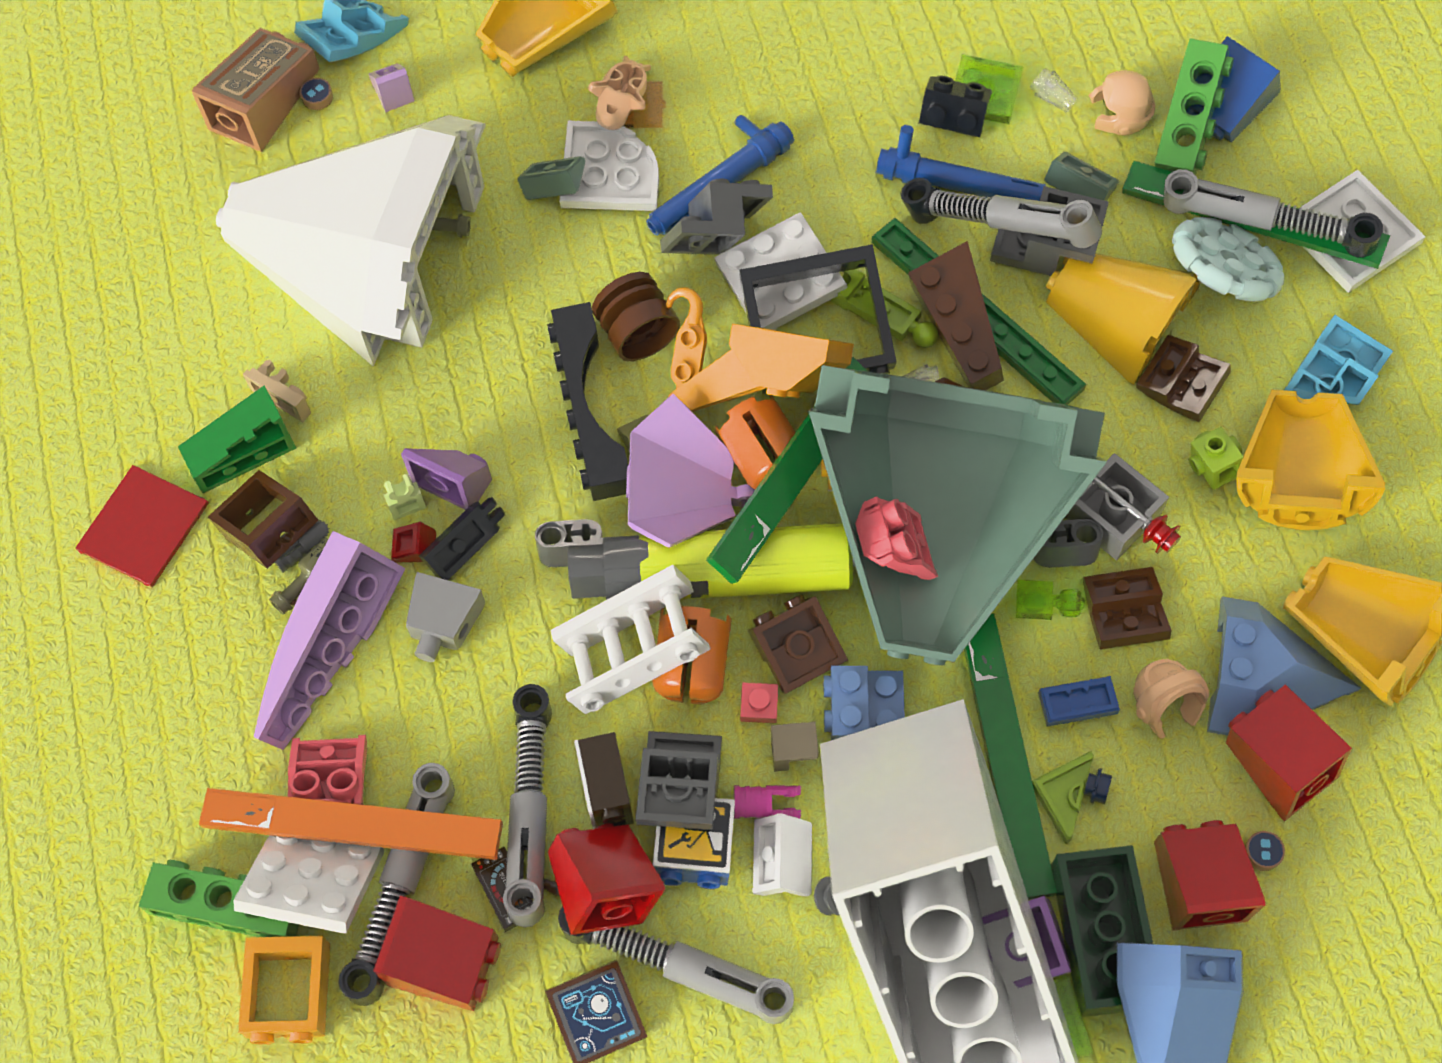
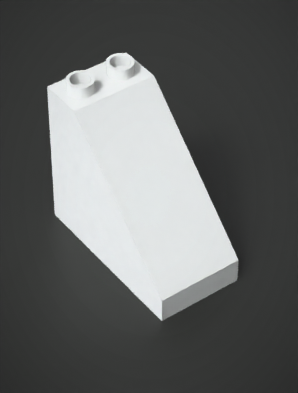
[820,699,1079,1063]

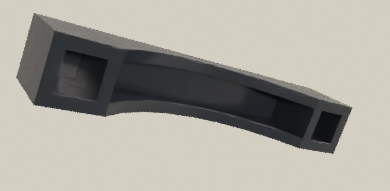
[547,302,628,501]

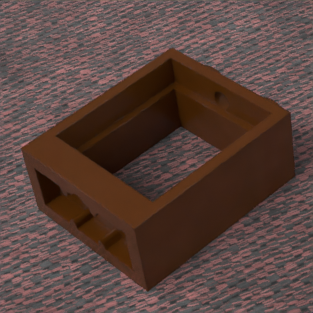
[208,470,318,569]

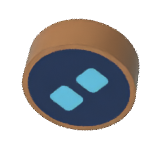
[300,78,333,110]
[1245,831,1285,871]

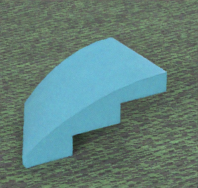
[294,0,409,62]
[1284,315,1393,405]

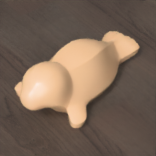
[588,56,651,130]

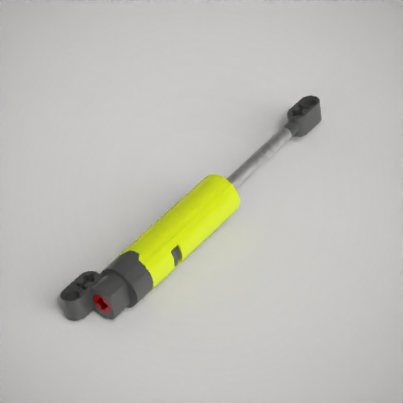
[535,519,1103,600]

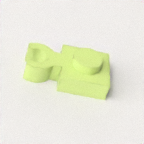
[384,473,427,521]

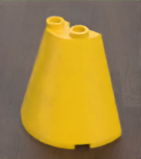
[475,0,617,77]
[1046,253,1201,384]
[1236,390,1385,530]
[1283,556,1442,706]

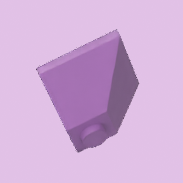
[401,448,492,510]
[982,896,1071,988]

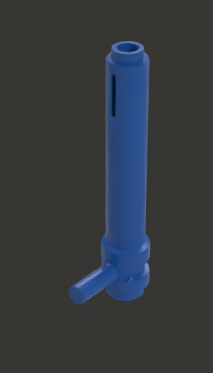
[646,115,794,236]
[876,125,1046,201]

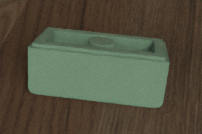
[1045,152,1119,201]
[517,156,586,200]

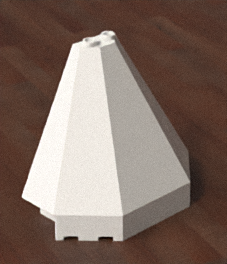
[216,115,486,367]

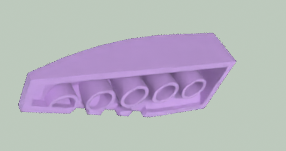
[254,531,406,750]

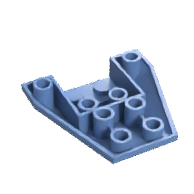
[1117,943,1243,1063]

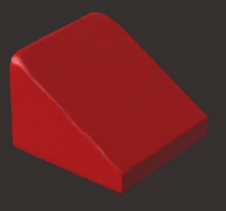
[391,522,436,562]

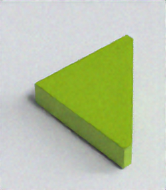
[1032,751,1094,844]

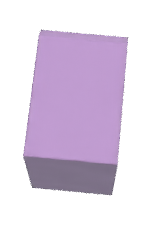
[368,63,414,112]

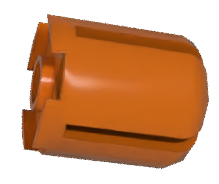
[715,395,796,489]
[652,606,732,704]

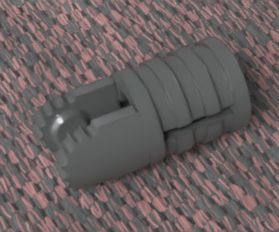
[274,520,329,573]

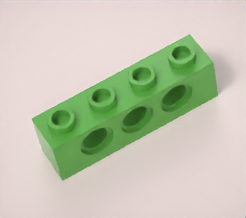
[1154,38,1234,176]
[138,860,299,937]

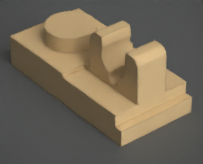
[243,360,311,423]

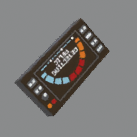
[471,846,533,932]

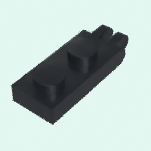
[419,497,505,580]

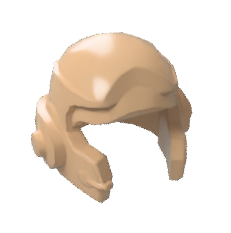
[1089,70,1155,136]
[1134,659,1209,739]

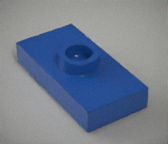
[1038,676,1120,727]

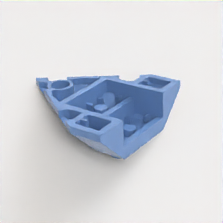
[1207,596,1361,736]

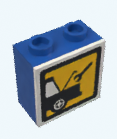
[653,798,735,889]

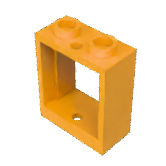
[238,936,330,1045]

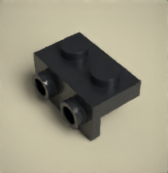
[919,75,992,137]

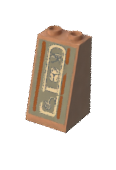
[191,28,320,152]

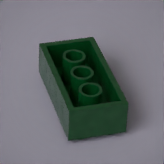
[1051,845,1153,1018]

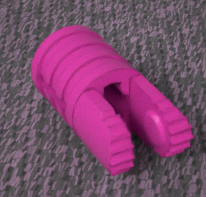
[733,785,801,819]

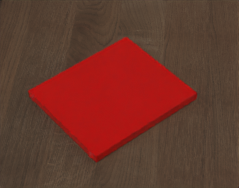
[75,465,209,588]

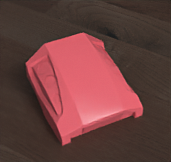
[855,496,938,580]
[288,735,367,805]

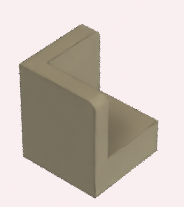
[771,722,819,772]

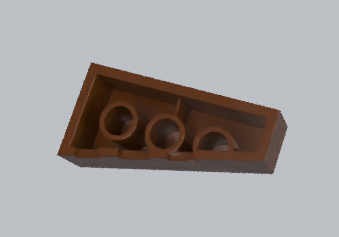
[908,241,1004,390]

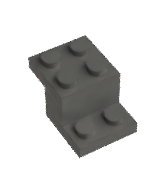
[660,179,773,255]
[990,186,1109,276]
[636,731,722,830]

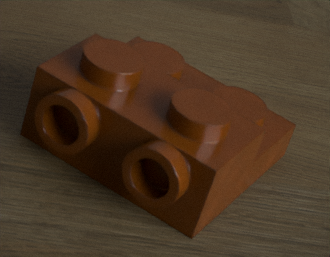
[748,594,848,694]

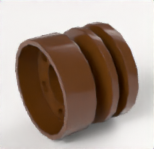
[592,272,680,361]

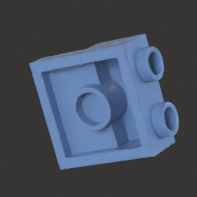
[823,666,905,740]

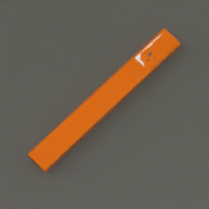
[199,788,503,860]

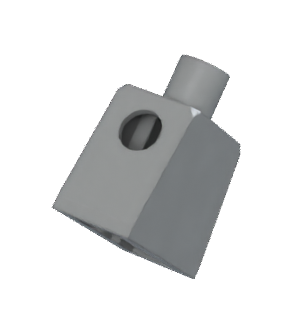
[406,572,485,662]

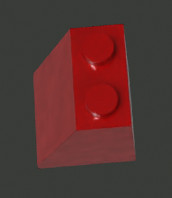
[1226,684,1352,821]
[1154,820,1266,931]
[548,824,666,935]
[373,895,501,1011]

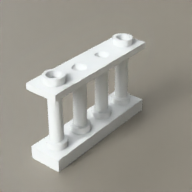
[551,565,711,715]

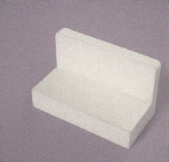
[753,813,812,897]

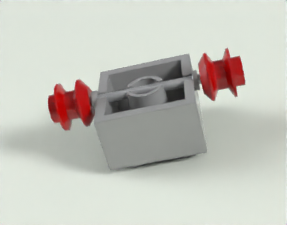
[1065,453,1181,561]

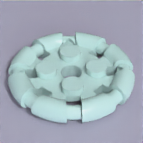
[1172,217,1285,302]

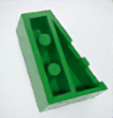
[178,385,296,493]

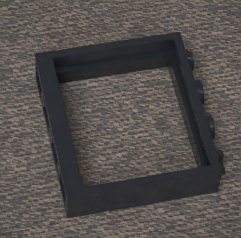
[739,244,897,396]

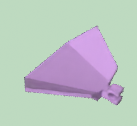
[626,393,755,548]

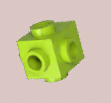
[1188,427,1244,490]

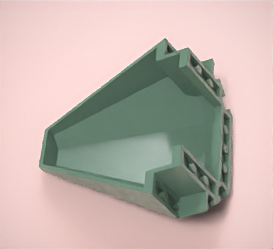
[809,365,1107,666]

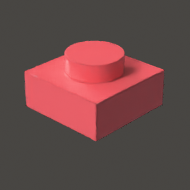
[740,683,778,723]

